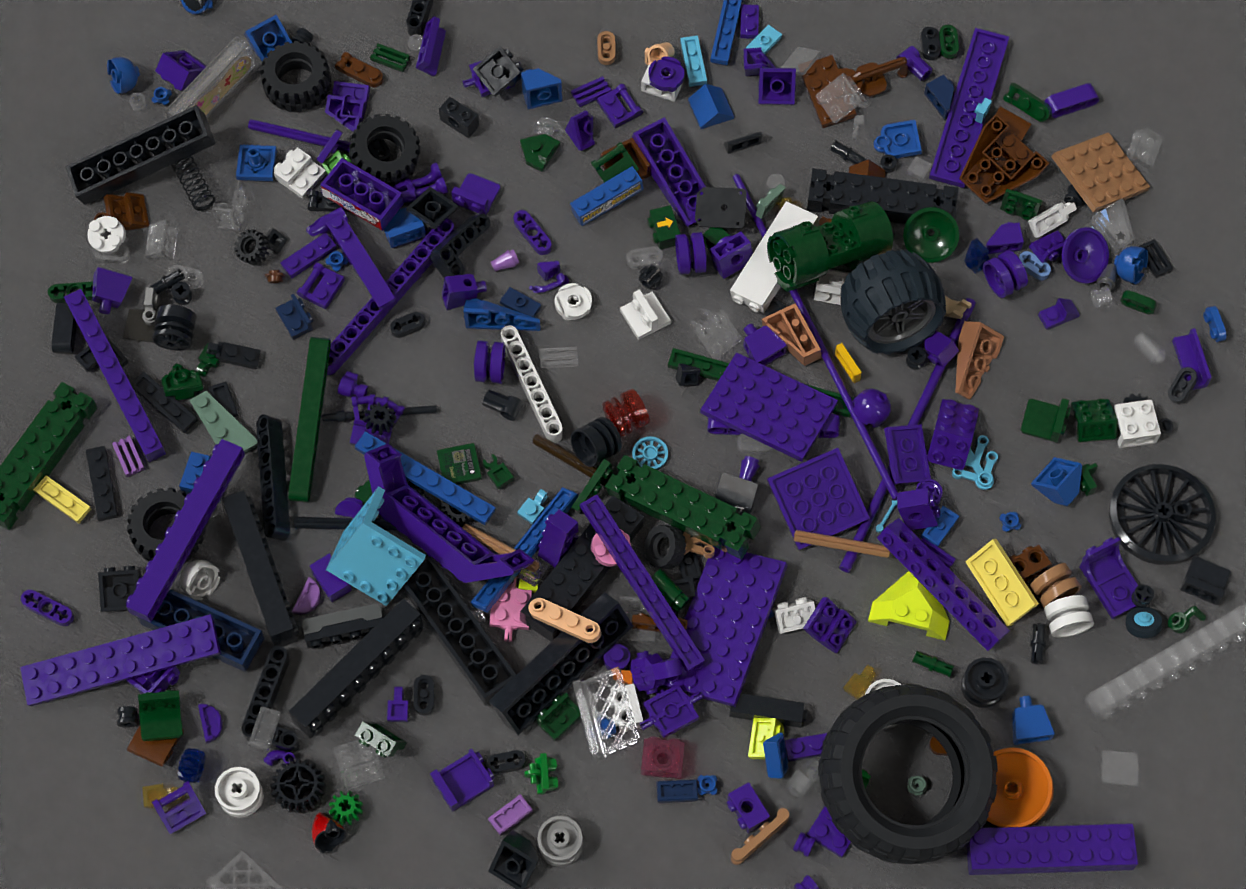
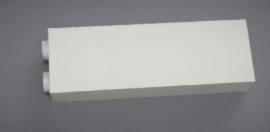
[730,201,820,314]

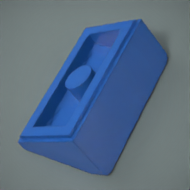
[763,733,789,779]

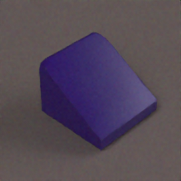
[537,261,560,281]

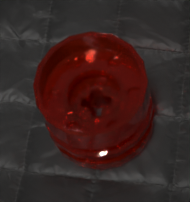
[602,388,650,438]

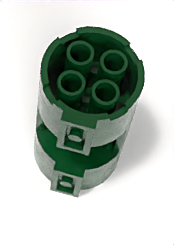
[767,201,893,292]

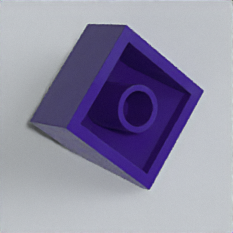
[155,50,210,91]

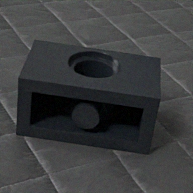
[439,96,480,138]

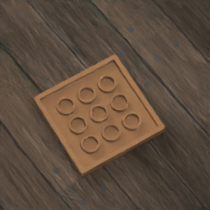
[1052,132,1150,212]

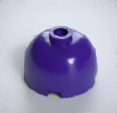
[852,388,891,428]

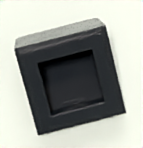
[266,228,288,254]
[676,363,701,386]

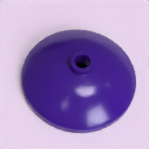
[1062,227,1109,283]

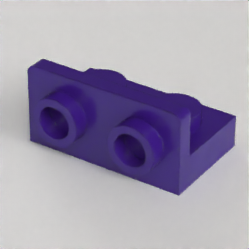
[1029,230,1066,263]

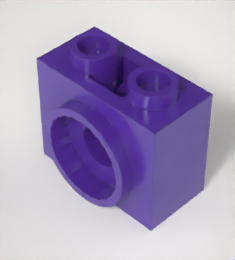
[710,231,753,279]
[897,488,941,530]

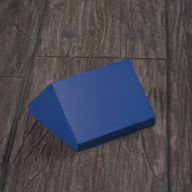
[688,84,734,129]

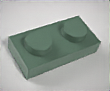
[756,184,786,219]

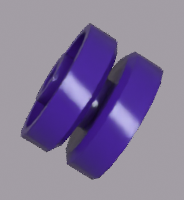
[675,232,707,275]
[983,250,1028,298]
[474,341,505,384]

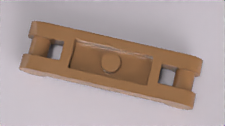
[731,808,789,865]

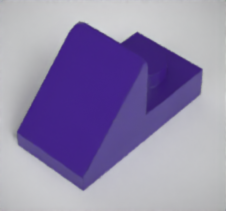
[1038,298,1080,330]

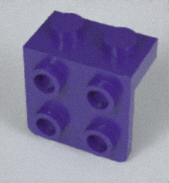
[451,173,500,215]

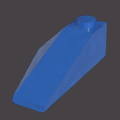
[463,299,541,331]

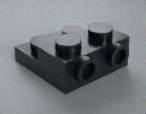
[473,46,524,97]
[98,566,141,612]

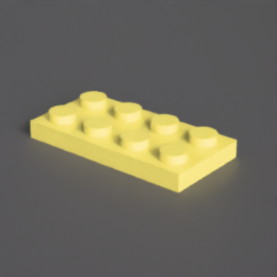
[965,539,1039,627]

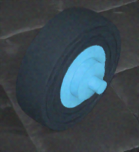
[1126,607,1162,639]

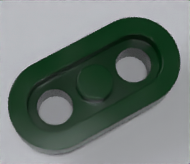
[939,25,959,59]

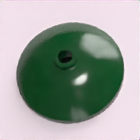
[903,207,959,262]

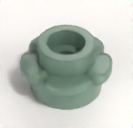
[907,776,927,796]

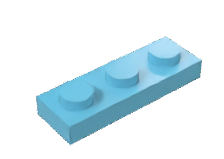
[680,36,707,87]

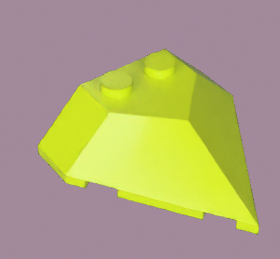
[868,571,950,641]

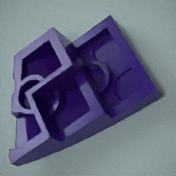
[325,81,370,132]

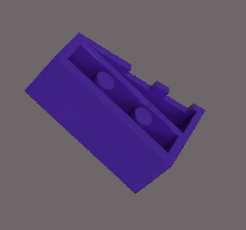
[538,509,579,567]

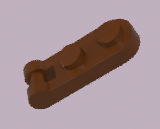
[334,52,383,88]

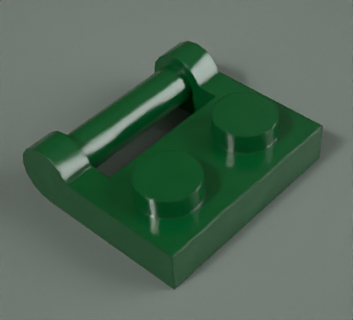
[591,142,639,183]

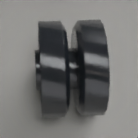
[961,657,1008,708]

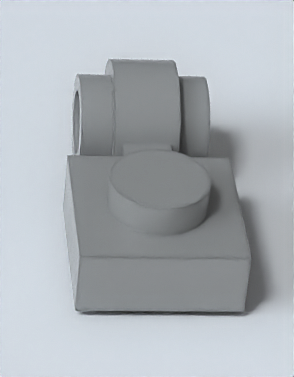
[142,287,159,326]

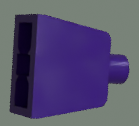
[92,267,132,315]
[441,274,487,310]
[743,323,787,366]

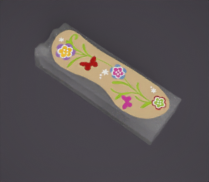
[165,36,255,119]

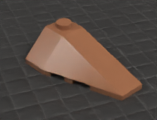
[955,321,1004,400]

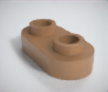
[597,31,616,65]

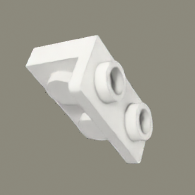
[772,597,815,634]

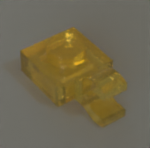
[843,665,876,700]
[142,783,181,808]

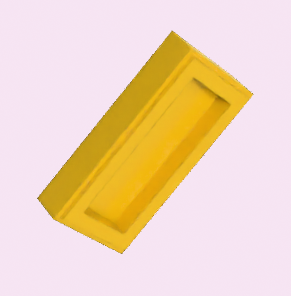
[835,343,862,383]

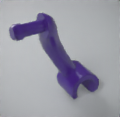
[529,273,569,293]

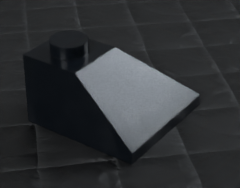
[406,187,459,229]
[488,830,539,889]

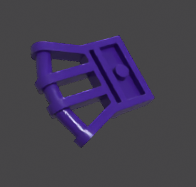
[350,394,405,445]

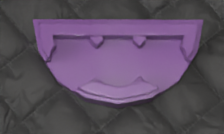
[292,577,321,615]

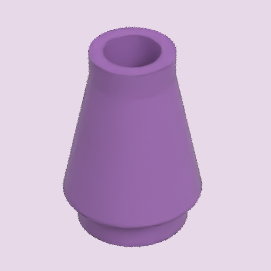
[491,249,519,272]

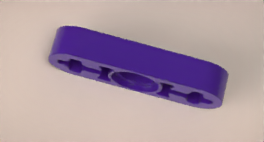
[513,210,552,255]
[21,590,74,626]

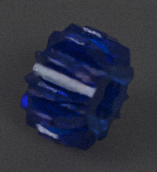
[177,748,206,783]

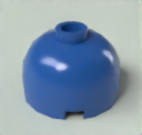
[107,57,140,94]
[1114,246,1148,284]

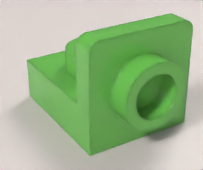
[322,151,351,174]

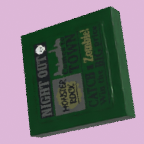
[437,443,482,485]

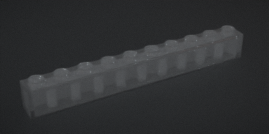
[1083,603,1246,720]

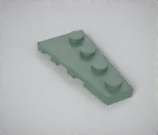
[190,391,258,453]

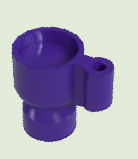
[337,371,368,398]

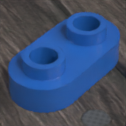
[1203,306,1226,342]

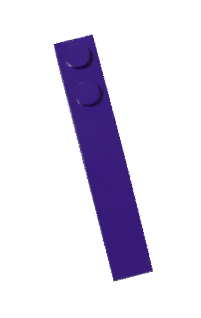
[326,214,396,309]

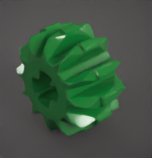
[329,790,363,826]

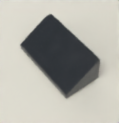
[724,131,762,154]

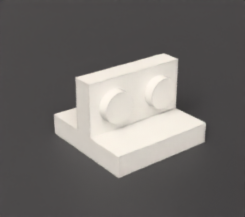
[814,269,849,305]
[620,289,671,340]

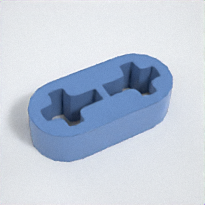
[1019,251,1051,280]

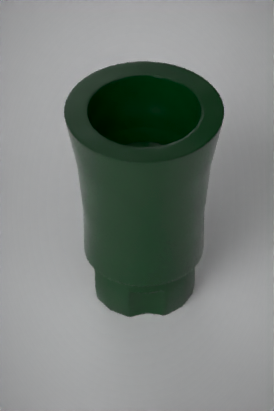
[651,569,690,613]

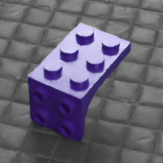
[927,399,979,470]
[1079,537,1145,620]

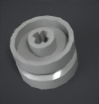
[537,816,583,867]

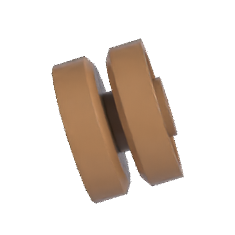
[1030,563,1082,608]

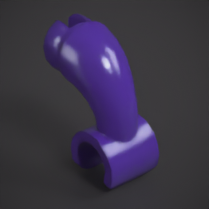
[264,750,296,766]

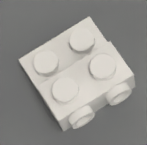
[274,147,327,199]

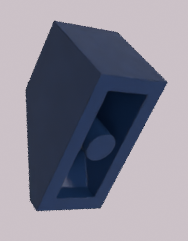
[924,75,954,120]

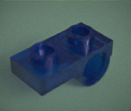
[964,238,990,274]

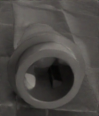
[1097,264,1117,292]

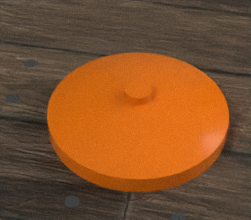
[986,748,1054,828]

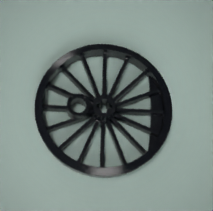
[1109,464,1216,565]

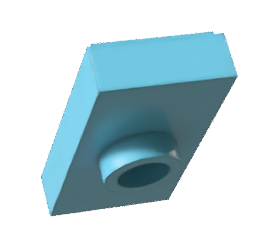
[746,25,782,54]

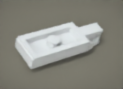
[1028,202,1077,238]

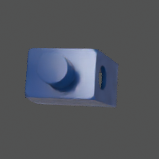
[1012,696,1054,745]

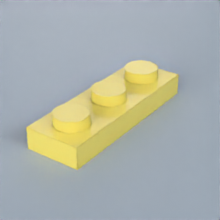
[33,475,91,524]

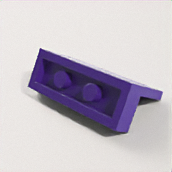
[416,16,446,76]
[1172,328,1211,390]

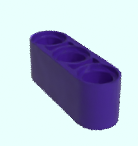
[1045,83,1100,118]

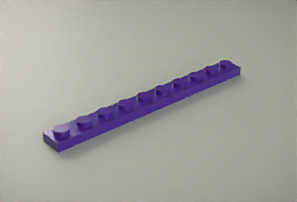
[580,495,705,672]

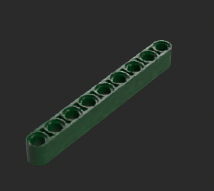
[288,337,331,503]

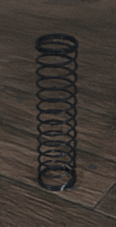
[171,156,215,211]

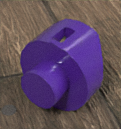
[604,644,630,673]

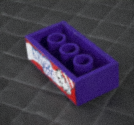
[320,158,404,231]

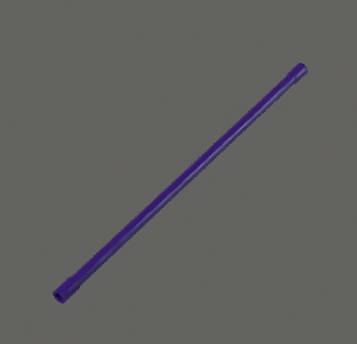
[839,298,976,573]

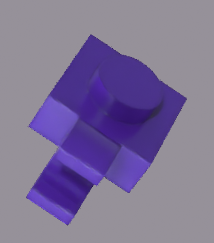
[387,687,409,722]

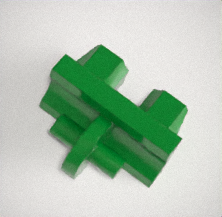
[524,753,558,795]

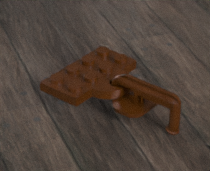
[799,55,908,128]

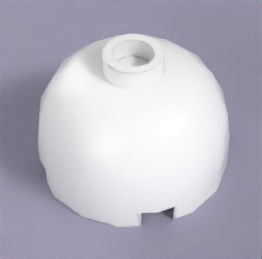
[180,560,220,600]

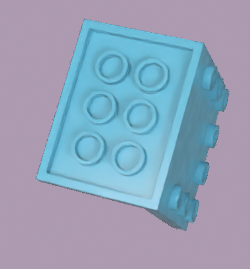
[326,486,426,606]

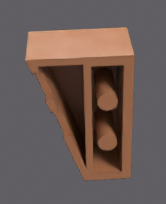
[762,303,821,366]

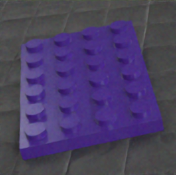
[700,352,838,462]

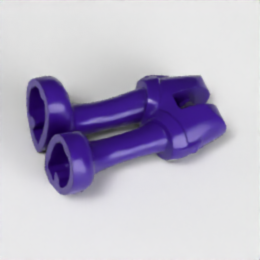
[393,162,448,203]

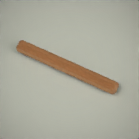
[462,524,540,572]
[794,530,890,558]

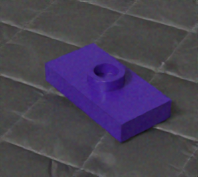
[317,129,344,163]

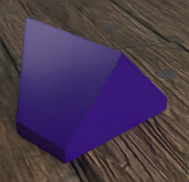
[744,47,776,76]
[565,110,595,151]

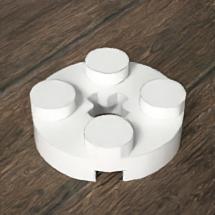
[87,216,126,254]
[555,283,592,320]

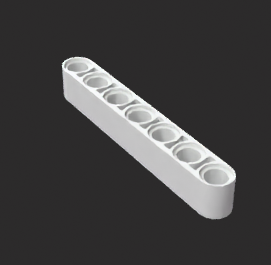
[501,325,563,443]

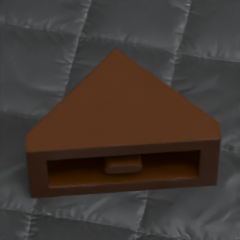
[848,159,885,178]

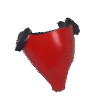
[312,812,346,854]

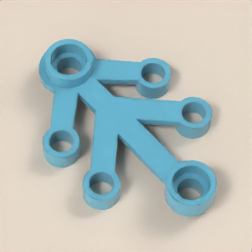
[952,435,998,490]

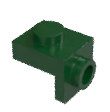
[1080,463,1098,496]

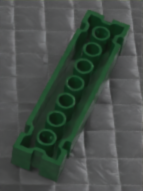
[0,382,98,530]
[605,455,761,560]

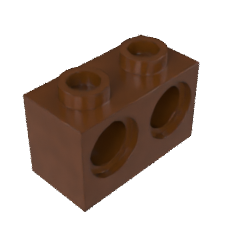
[1009,545,1052,583]

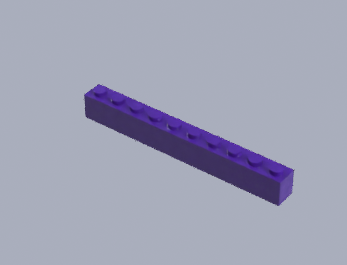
[64,289,166,462]
[126,439,245,623]

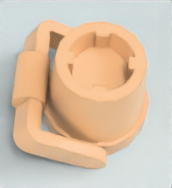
[645,42,675,65]

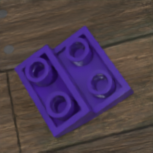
[803,597,857,653]

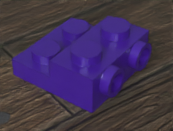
[125,666,180,694]

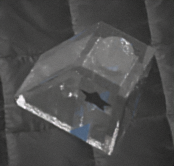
[1090,198,1135,256]

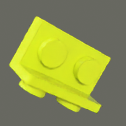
[748,718,784,759]

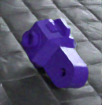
[630,650,683,694]

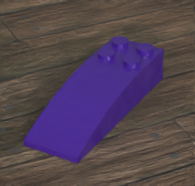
[632,117,706,227]

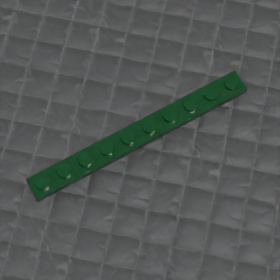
[668,348,854,418]

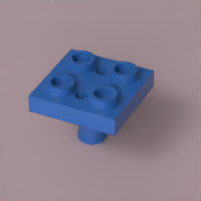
[236,145,277,181]

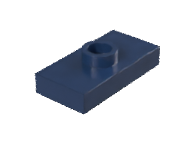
[500,287,541,317]
[656,779,698,803]

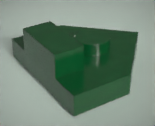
[520,134,560,172]
[161,363,203,400]

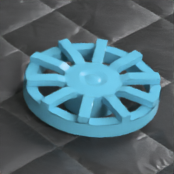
[632,436,668,470]

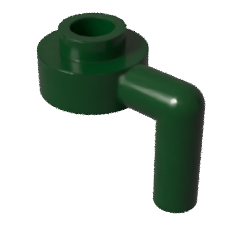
[1168,606,1206,633]

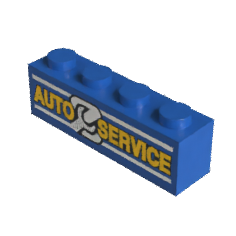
[570,166,644,226]

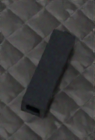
[729,693,807,728]

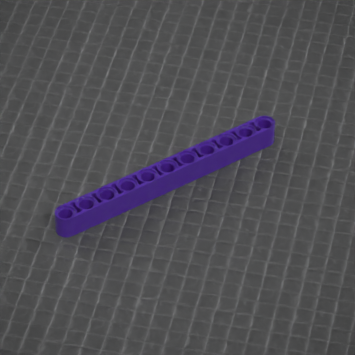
[327,219,454,375]

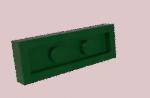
[572,459,613,514]

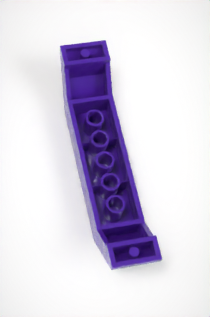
[364,443,535,583]

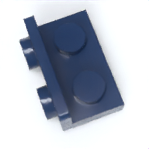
[275,294,313,340]

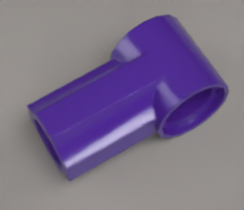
[896,46,932,81]

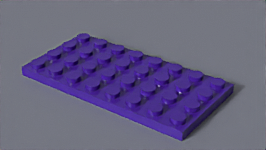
[661,547,788,707]

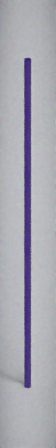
[733,174,898,501]

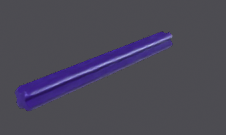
[248,119,350,152]

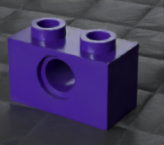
[726,782,770,834]

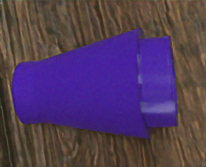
[739,456,760,481]

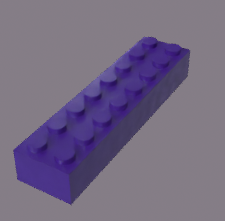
[966,824,1138,875]

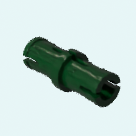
[912,651,954,677]

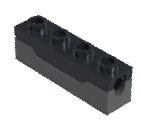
[301,603,383,649]

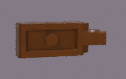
[632,613,687,632]

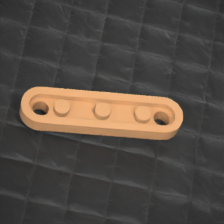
[529,598,601,643]

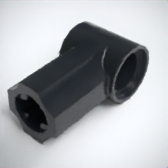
[482,389,523,421]

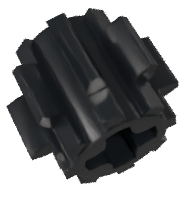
[639,265,663,289]

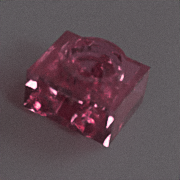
[641,736,685,779]

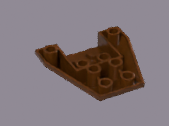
[959,114,1050,204]

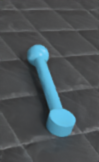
[876,500,897,533]

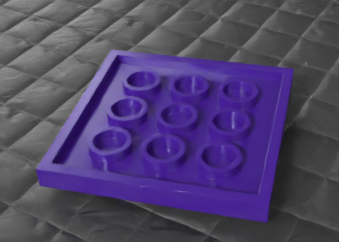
[767,448,870,550]

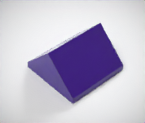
[758,68,796,104]

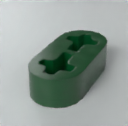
[1120,290,1157,315]

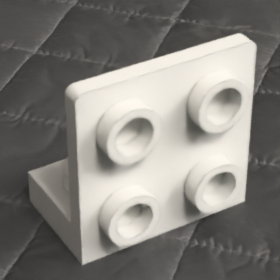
[1114,400,1161,448]

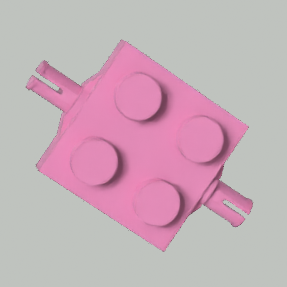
[489,577,532,642]

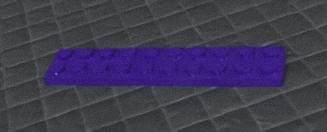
[929,28,1009,188]
[20,614,221,706]

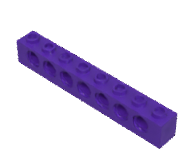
[877,518,1010,651]

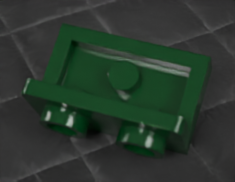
[537,693,584,742]

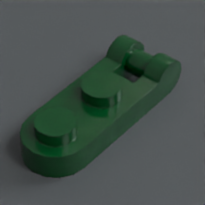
[1003,83,1052,122]

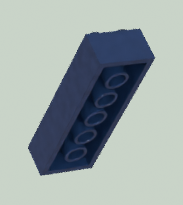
[137,589,265,672]

